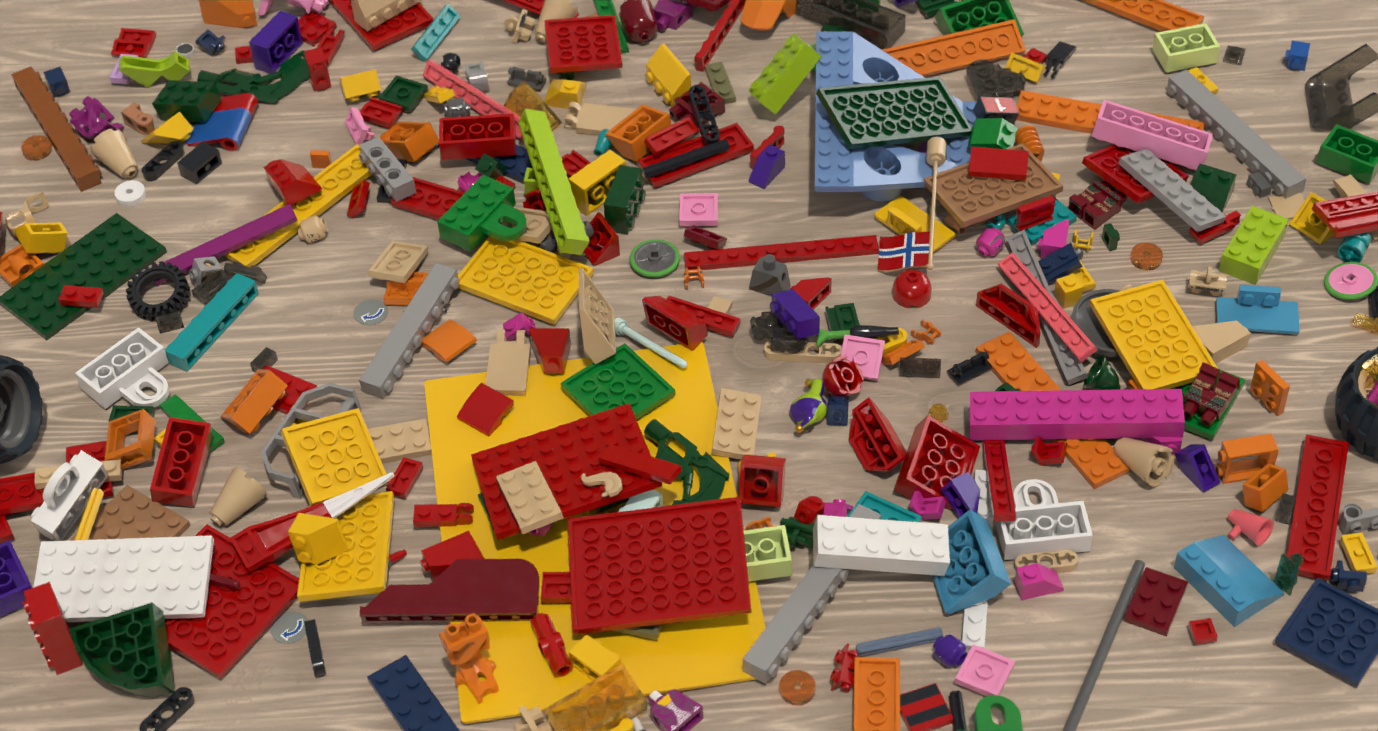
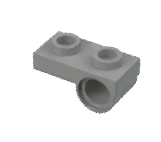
[465,62,489,92]
[1339,504,1378,535]

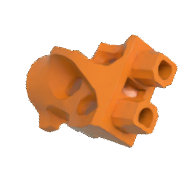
[439,613,499,704]

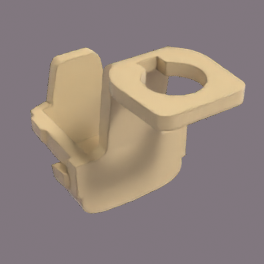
[4,192,49,237]

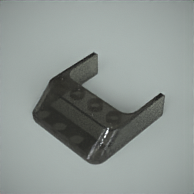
[1305,44,1378,131]

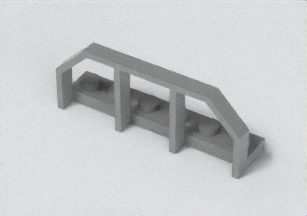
[261,383,361,499]

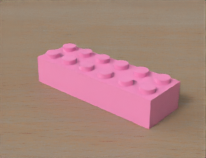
[1091,100,1213,170]

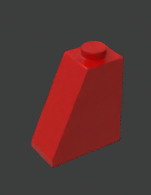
[529,328,571,373]
[420,531,485,579]

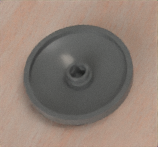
[1071,289,1120,357]

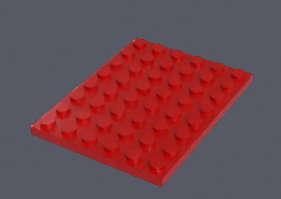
[471,403,663,540]
[568,497,752,635]

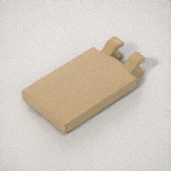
[564,102,636,135]
[485,330,531,396]

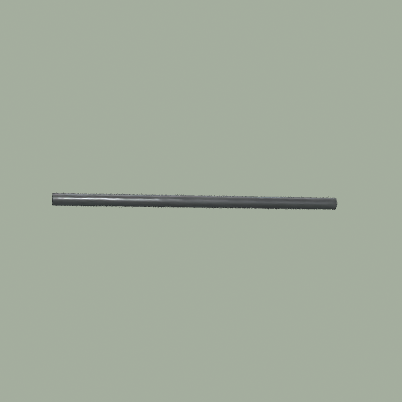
[1063,560,1145,731]

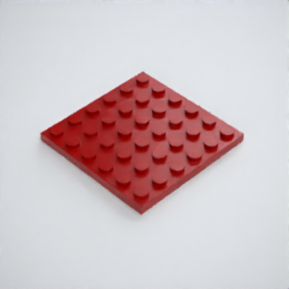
[165,524,299,679]

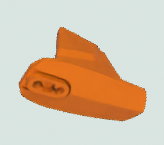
[740,0,803,31]

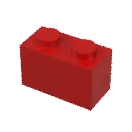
[304,47,331,92]

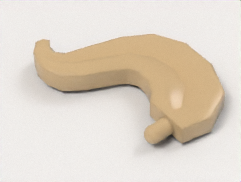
[581,472,622,497]

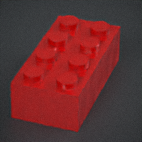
[439,113,516,160]
[150,417,213,507]
[22,581,83,675]

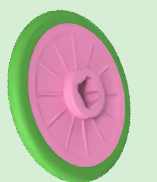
[1324,262,1378,300]

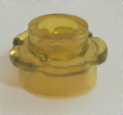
[928,403,949,422]

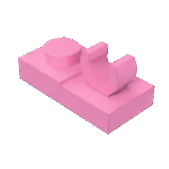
[344,107,374,145]

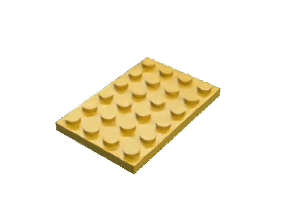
[458,236,594,325]
[1089,280,1218,389]
[297,491,394,602]

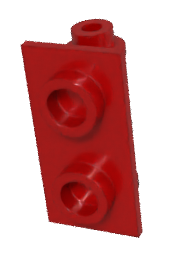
[830,643,859,692]

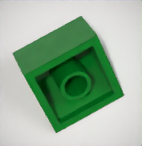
[968,118,1017,149]

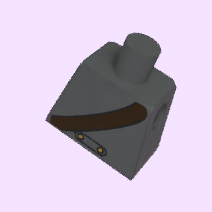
[749,254,791,297]

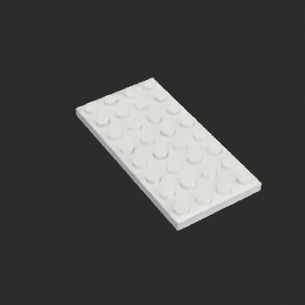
[28,536,214,622]

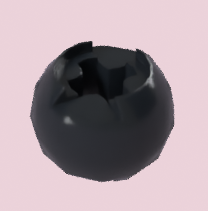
[441,52,461,74]

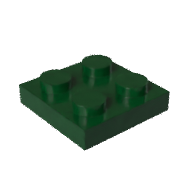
[378,75,428,113]

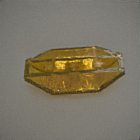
[503,81,562,131]

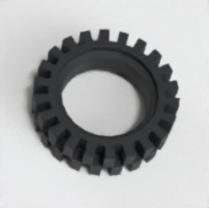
[126,261,190,322]

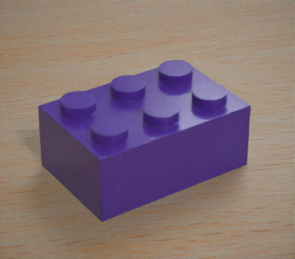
[249,11,303,74]
[0,540,32,617]

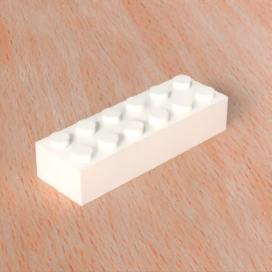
[813,515,950,576]

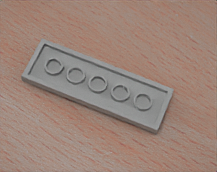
[1118,148,1226,232]

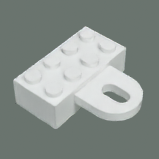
[75,327,169,409]
[31,450,109,541]
[996,479,1093,560]

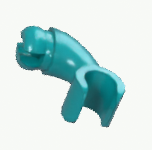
[982,213,1006,230]

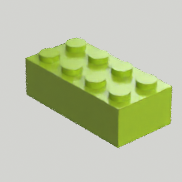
[748,33,822,114]
[1219,206,1289,285]

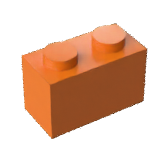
[1242,463,1288,512]

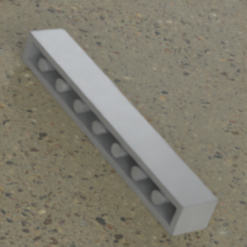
[359,263,460,399]

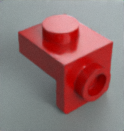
[1031,436,1067,465]
[794,496,825,525]

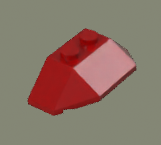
[976,283,1041,348]
[849,397,906,472]

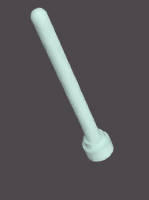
[615,318,687,368]

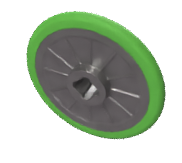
[629,239,680,277]

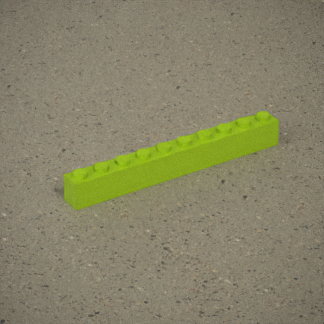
[518,109,589,255]

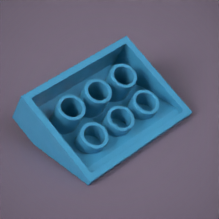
[932,510,1011,614]
[1174,535,1284,627]

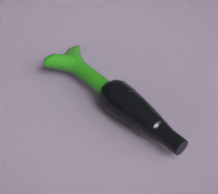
[816,325,899,347]

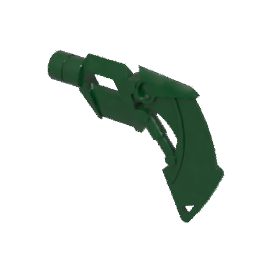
[197,50,309,103]
[644,419,730,505]

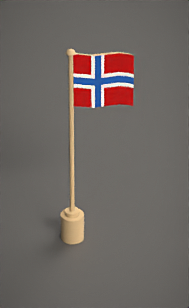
[878,137,946,272]

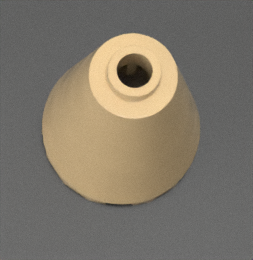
[535,0,578,43]
[90,129,138,178]
[1114,437,1175,487]
[210,467,267,527]

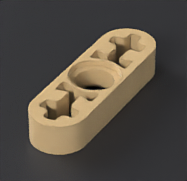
[1014,550,1078,573]

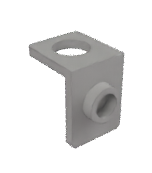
[189,257,221,290]

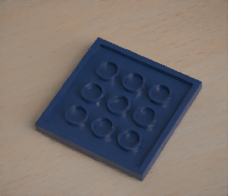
[1275,578,1378,687]

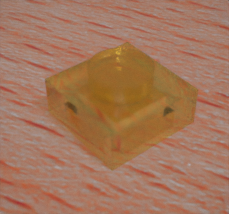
[1361,354,1378,382]

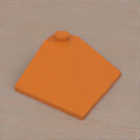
[198,0,258,28]

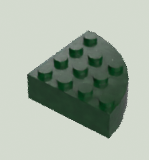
[70,602,175,696]

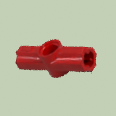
[530,613,573,677]

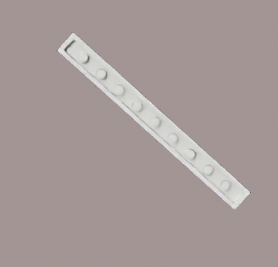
[962,470,993,651]

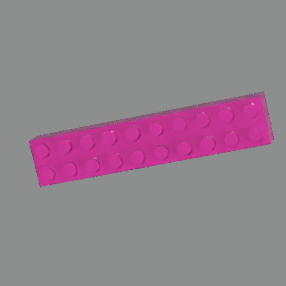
[970,389,1185,440]

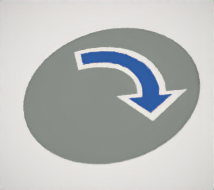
[354,299,388,325]
[270,611,308,643]

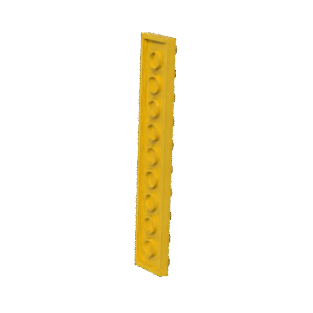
[224,144,372,271]

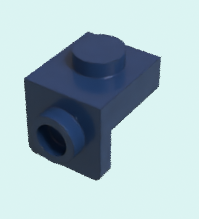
[195,29,226,56]
[827,395,849,425]
[1331,560,1367,592]

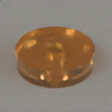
[21,135,52,161]
[1130,242,1163,271]
[779,670,816,706]

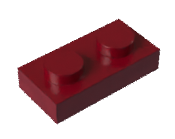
[684,225,727,250]

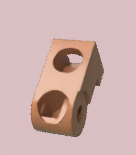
[121,102,155,135]

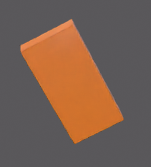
[882,340,925,365]

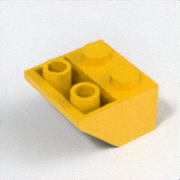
[14,223,68,254]

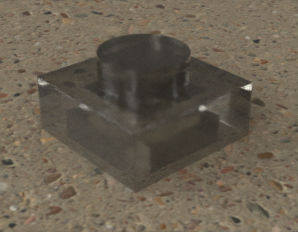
[1223,45,1246,66]

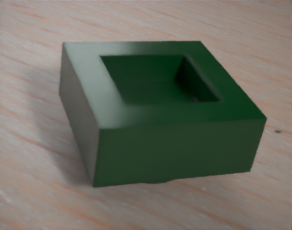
[1102,223,1120,251]

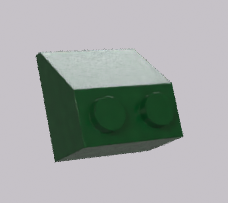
[1191,163,1237,213]

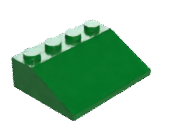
[935,0,1024,36]

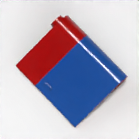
[187,93,258,151]

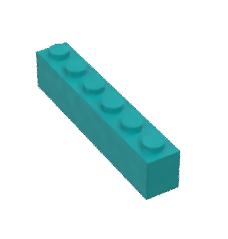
[165,273,259,372]

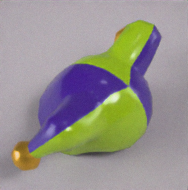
[790,378,828,433]

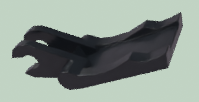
[1044,41,1076,79]

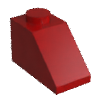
[790,277,832,310]

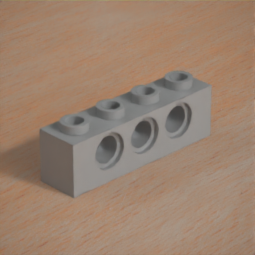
[358,136,416,202]

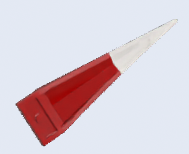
[230,473,395,573]

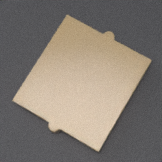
[1268,193,1305,220]

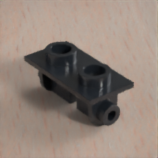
[947,351,992,385]

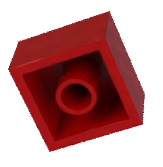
[739,454,786,507]

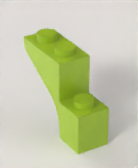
[119,51,190,88]

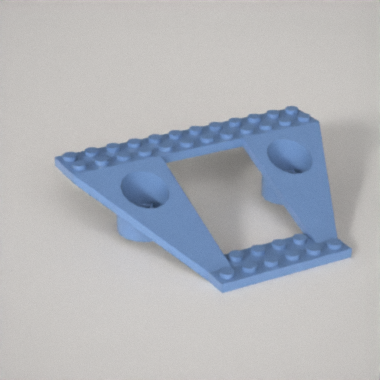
[815,31,977,202]

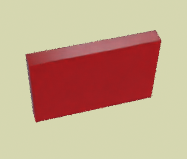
[968,147,1029,180]

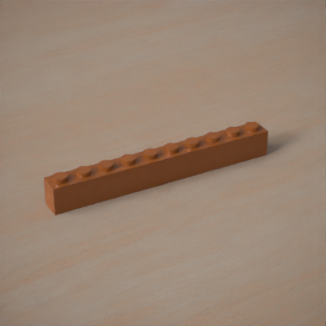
[11,66,102,192]

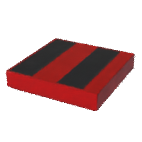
[900,683,953,731]

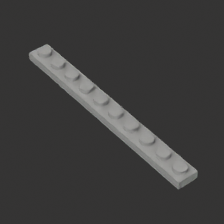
[1006,230,1088,385]

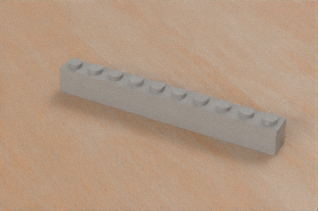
[1167,69,1306,199]
[742,504,881,683]

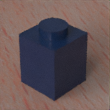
[43,67,70,98]

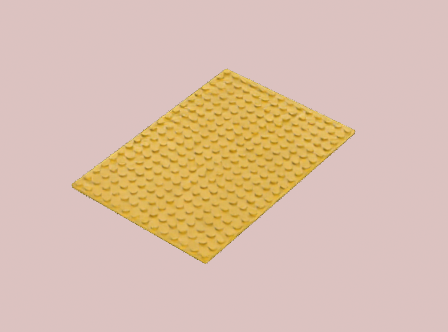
[424,342,766,724]

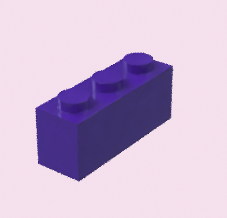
[770,289,820,339]

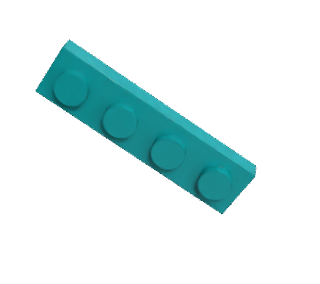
[411,4,460,61]

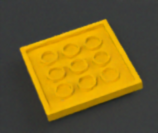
[280,408,389,506]

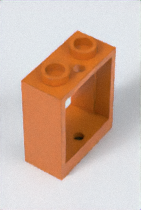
[104,409,155,470]
[1215,433,1279,484]

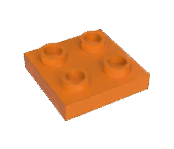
[0,244,44,287]
[1250,360,1290,416]

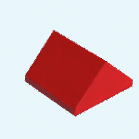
[584,212,620,266]

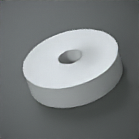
[115,181,146,207]

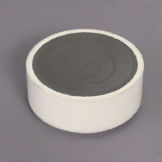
[176,43,195,59]

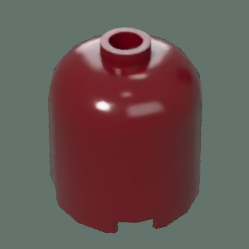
[619,0,658,42]

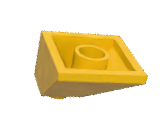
[543,79,587,109]
[141,112,193,144]
[1289,191,1335,245]

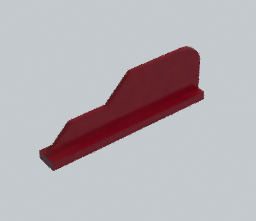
[359,559,539,623]

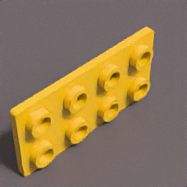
[874,195,955,253]

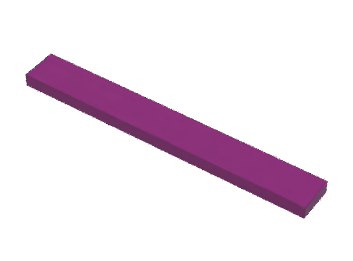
[154,204,298,286]

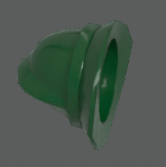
[1083,355,1121,390]

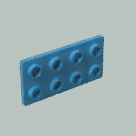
[1216,285,1300,334]

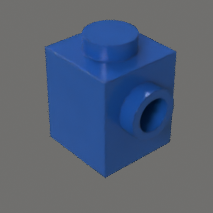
[1284,40,1310,71]

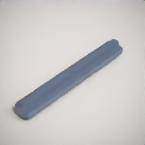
[856,627,943,656]

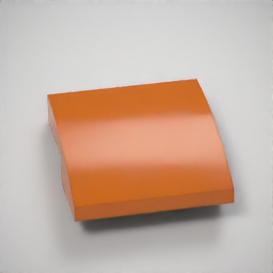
[383,272,428,305]
[421,319,477,362]

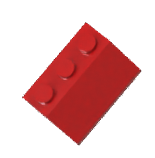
[263,159,322,205]
[642,296,708,351]

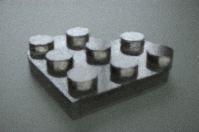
[966,59,1026,101]
[750,312,809,352]

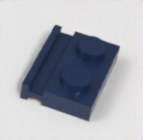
[1038,243,1083,285]

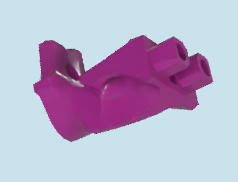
[69,96,125,140]

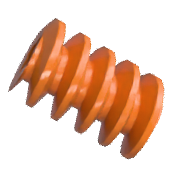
[1015,125,1045,162]

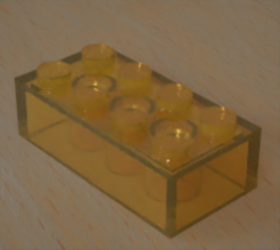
[544,664,647,731]

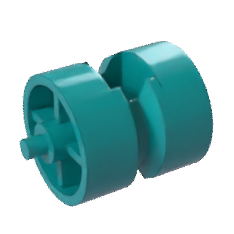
[1337,232,1372,262]

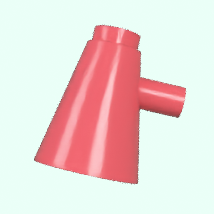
[1228,509,1274,546]

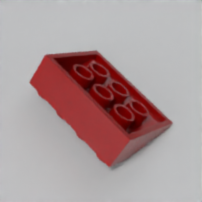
[894,415,980,511]

